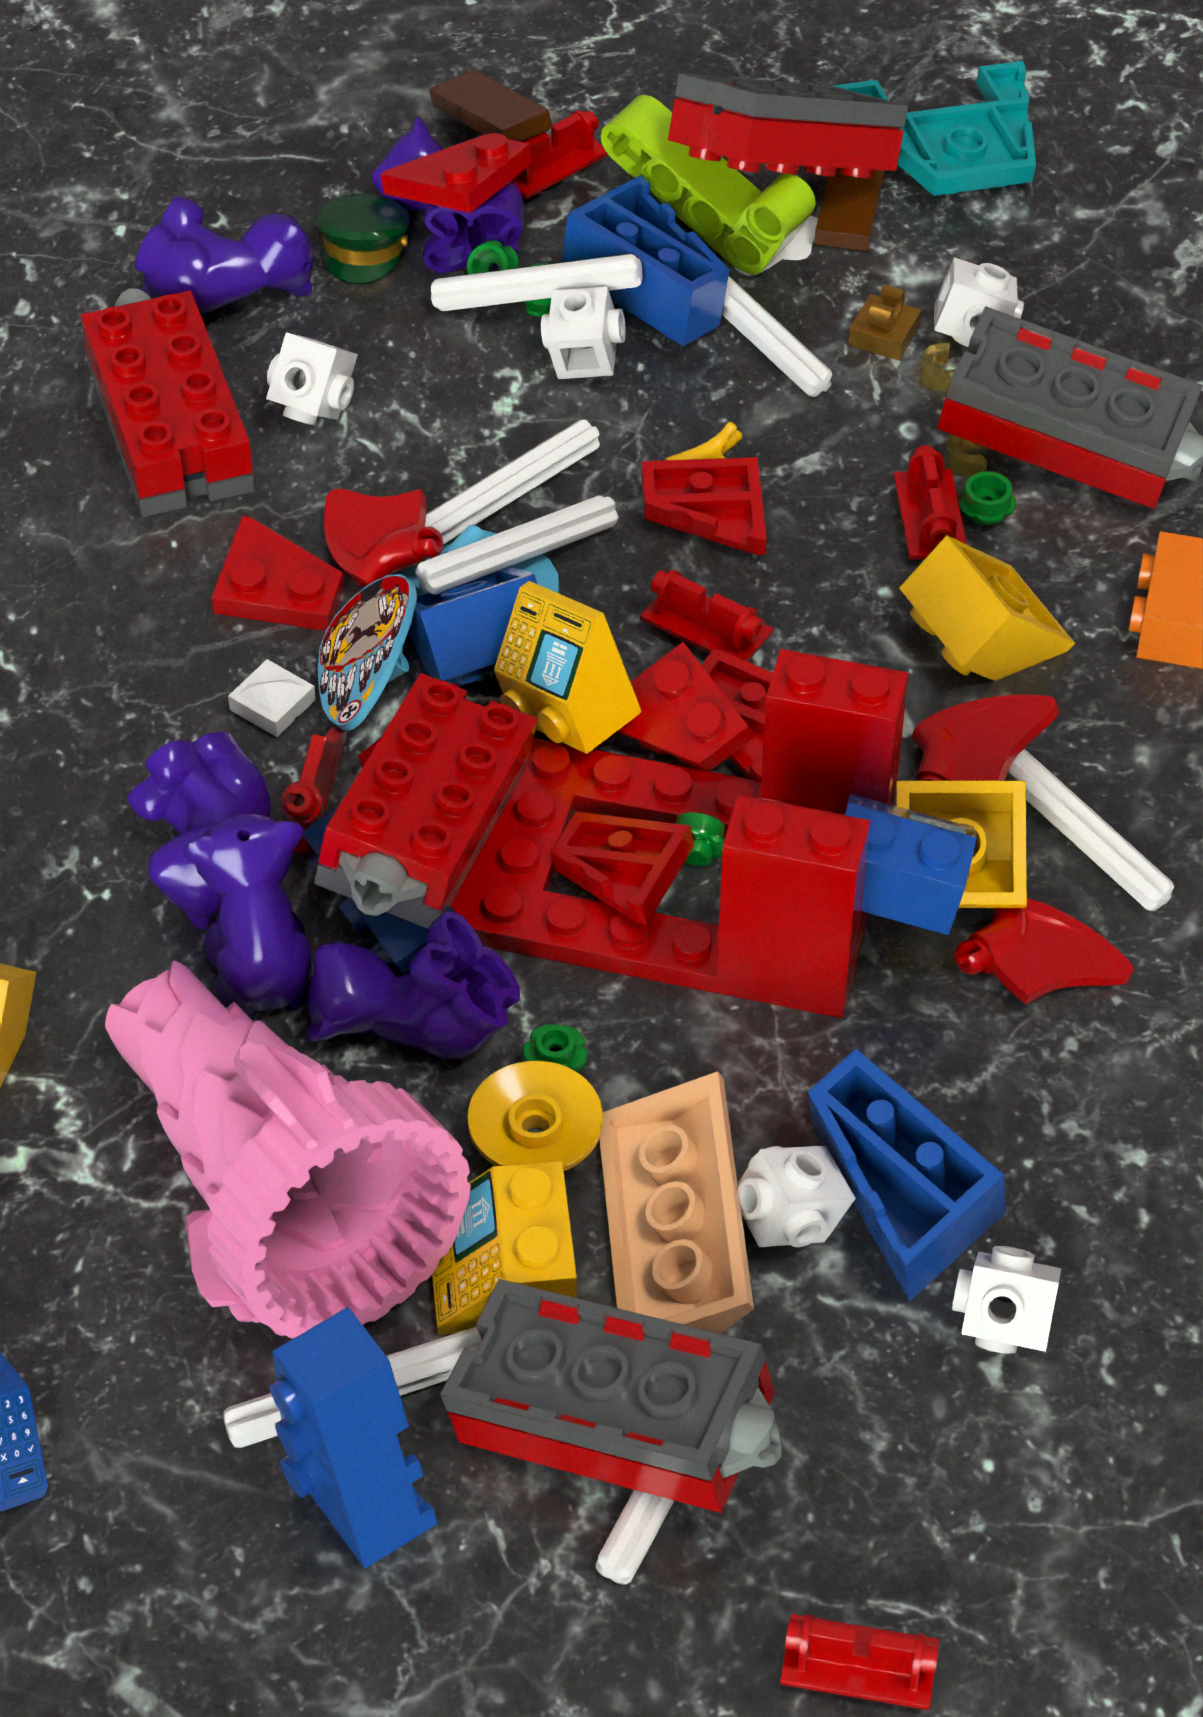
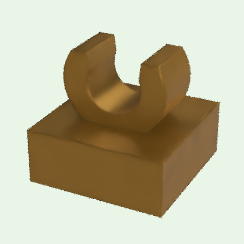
[848,284,922,361]

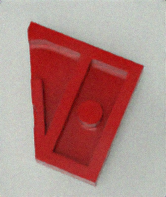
[381,133,533,213]
[212,516,344,631]

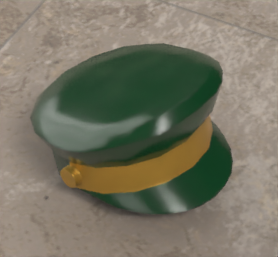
[314,194,410,284]

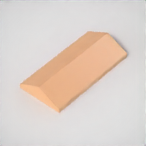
[599,1071,754,1334]

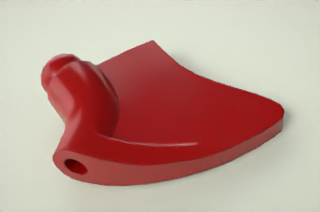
[324,489,443,588]
[912,695,1059,781]
[281,726,347,854]
[955,898,1133,1005]

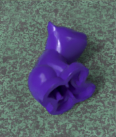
[370,116,525,273]
[135,196,314,316]
[127,731,271,930]
[184,813,313,1020]
[307,911,520,1060]

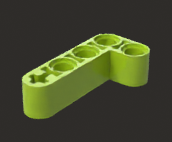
[600,95,816,275]

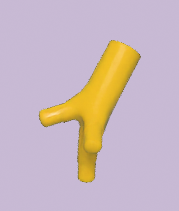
[665,422,742,460]

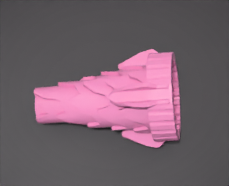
[105,961,471,1338]

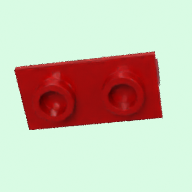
[513,110,608,199]
[894,445,967,560]
[640,569,774,662]
[780,1613,939,1710]

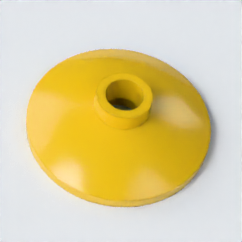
[468,1061,603,1171]

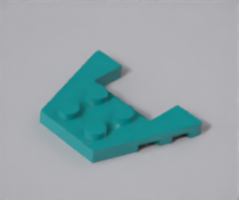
[833,61,1036,196]

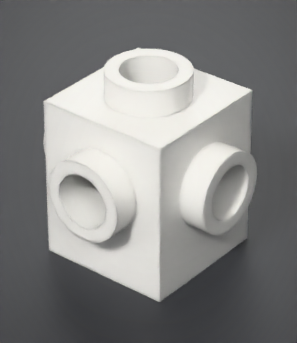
[934,257,1024,347]
[541,286,626,379]
[266,332,358,426]
[737,1146,856,1247]
[952,1246,1061,1354]

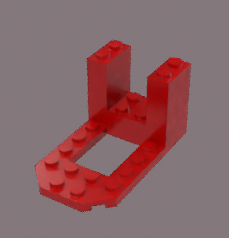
[451,649,909,1019]

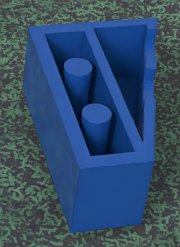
[561,175,729,346]
[808,1049,1006,1302]
[270,1307,438,1569]

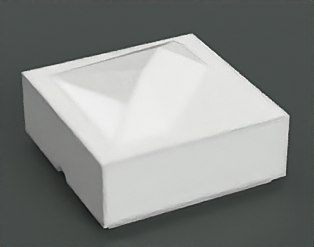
[228,659,316,737]

